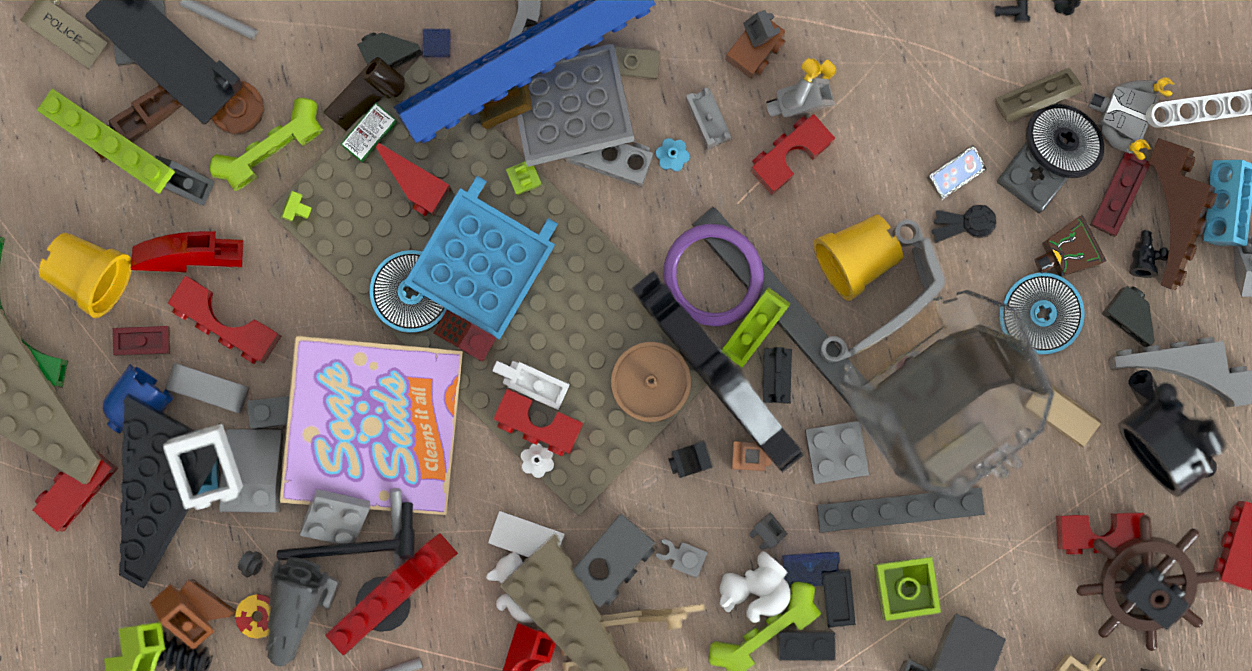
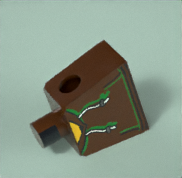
[1034,215,1107,277]

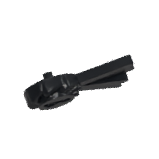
[931,205,997,243]

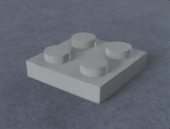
[805,421,869,484]
[300,489,370,544]

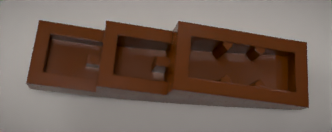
[93,85,182,163]

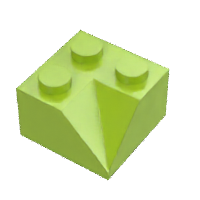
[873,557,941,621]

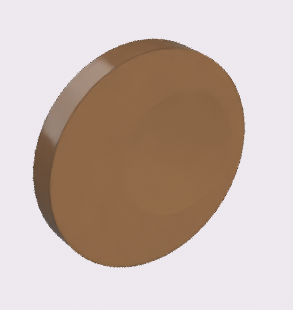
[611,342,691,422]

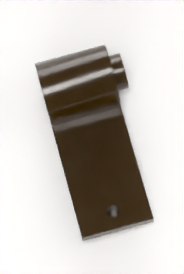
[323,57,405,131]

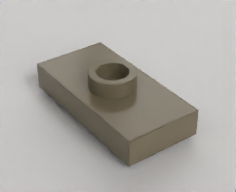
[615,47,660,80]

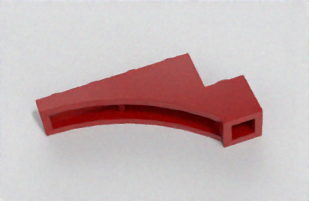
[325,533,458,656]

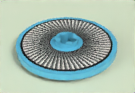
[370,250,448,333]
[1002,273,1085,355]

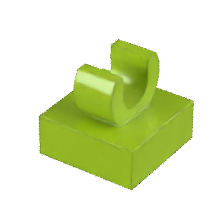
[506,161,542,196]

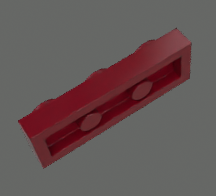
[1090,152,1150,237]

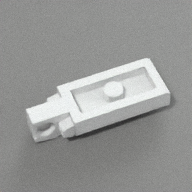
[492,361,570,410]

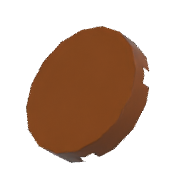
[212,81,264,135]

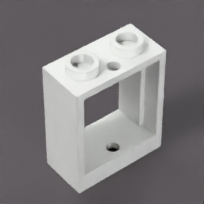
[164,424,243,510]

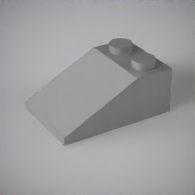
[219,429,283,512]

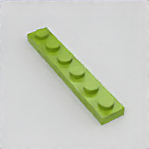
[37,88,175,194]

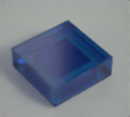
[423,29,451,57]

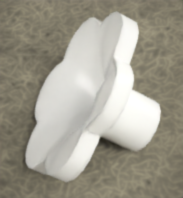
[521,443,554,478]

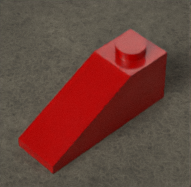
[376,143,451,217]

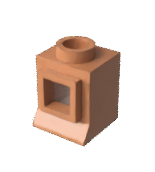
[731,441,771,471]

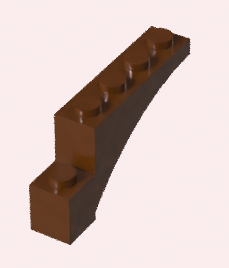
[1148,138,1217,291]

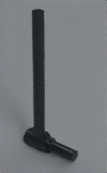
[277,502,415,561]

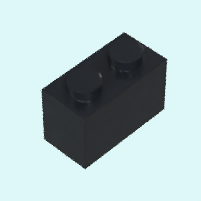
[777,630,835,661]

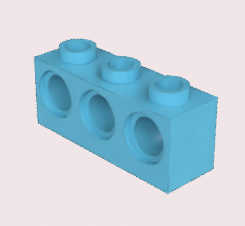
[1203,160,1252,246]

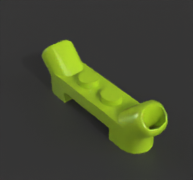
[209,97,323,191]
[708,581,821,671]

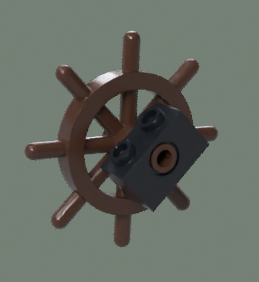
[1076,515,1221,651]

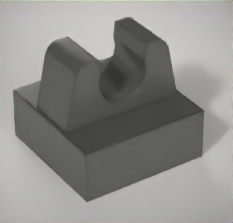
[743,10,780,48]
[750,512,788,550]

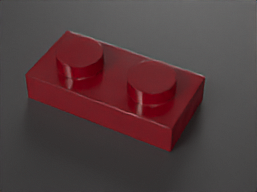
[112,326,170,356]

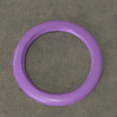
[663,224,764,327]

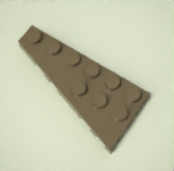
[500,533,630,671]

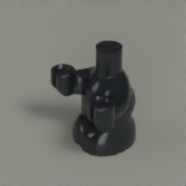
[1129,230,1169,278]

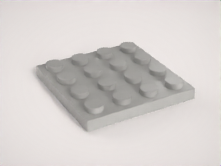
[517,44,635,167]

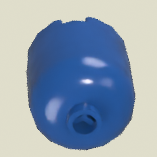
[102,364,174,434]

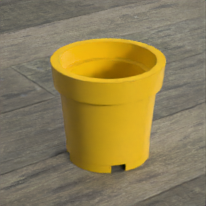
[813,214,904,301]
[39,232,132,318]

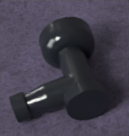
[995,0,1031,23]

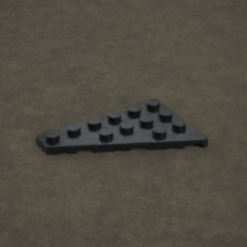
[119,394,219,589]

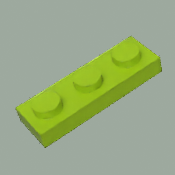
[721,287,791,368]

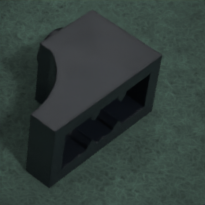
[668,441,713,478]

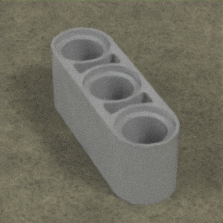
[165,363,249,413]

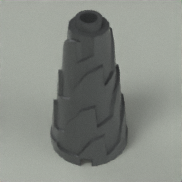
[266,558,328,666]

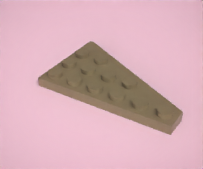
[0,309,101,484]

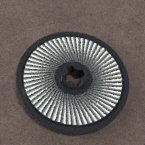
[1026,104,1104,178]

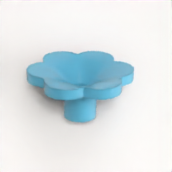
[656,138,690,171]

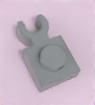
[656,539,707,578]

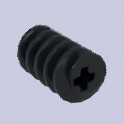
[156,631,213,671]

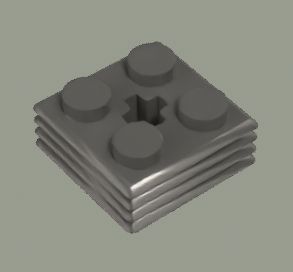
[997,141,1068,213]

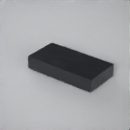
[822,569,856,628]

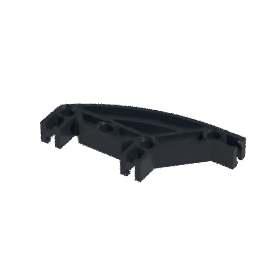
[632,270,804,473]

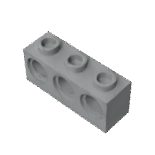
[565,143,653,188]

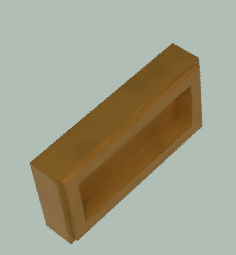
[479,84,532,129]

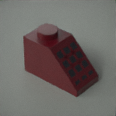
[433,310,496,362]

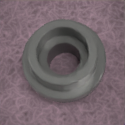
[238,550,263,578]

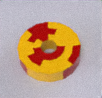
[235,594,270,639]

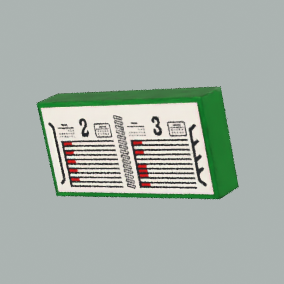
[341,103,397,163]

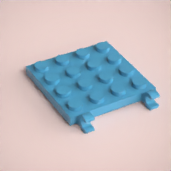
[404,176,558,340]

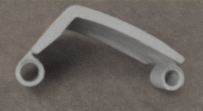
[819,219,945,363]

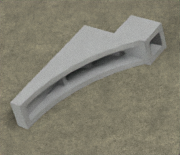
[1109,337,1252,407]

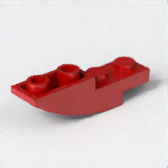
[131,231,243,272]

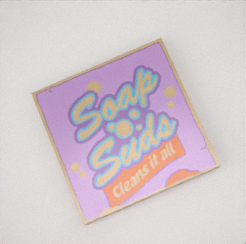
[280,335,463,515]

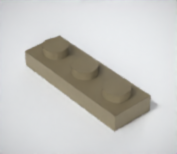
[995,67,1082,123]

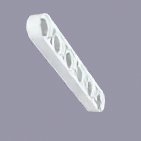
[1146,89,1252,128]

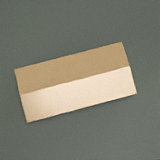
[1025,380,1101,447]

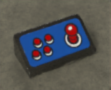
[927,145,987,200]

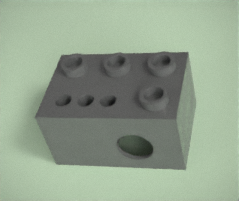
[573,513,655,607]

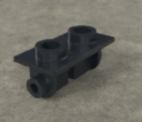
[763,347,792,404]

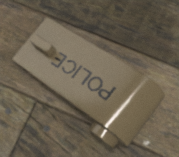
[20,0,108,69]

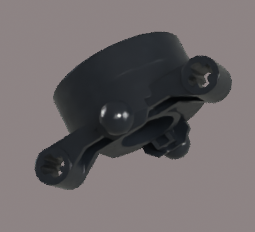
[1118,370,1226,497]

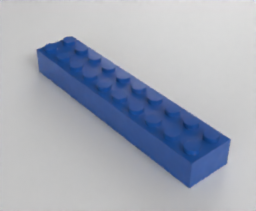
[393,0,656,143]

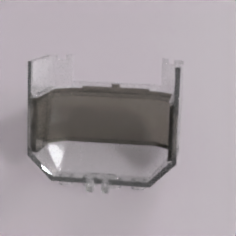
[839,290,1054,496]

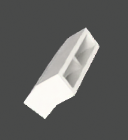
[488,511,564,557]

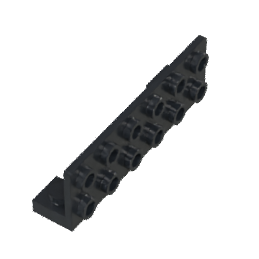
[85,0,242,125]

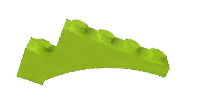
[104,622,165,671]

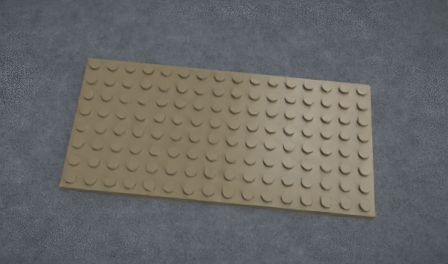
[268,57,731,516]

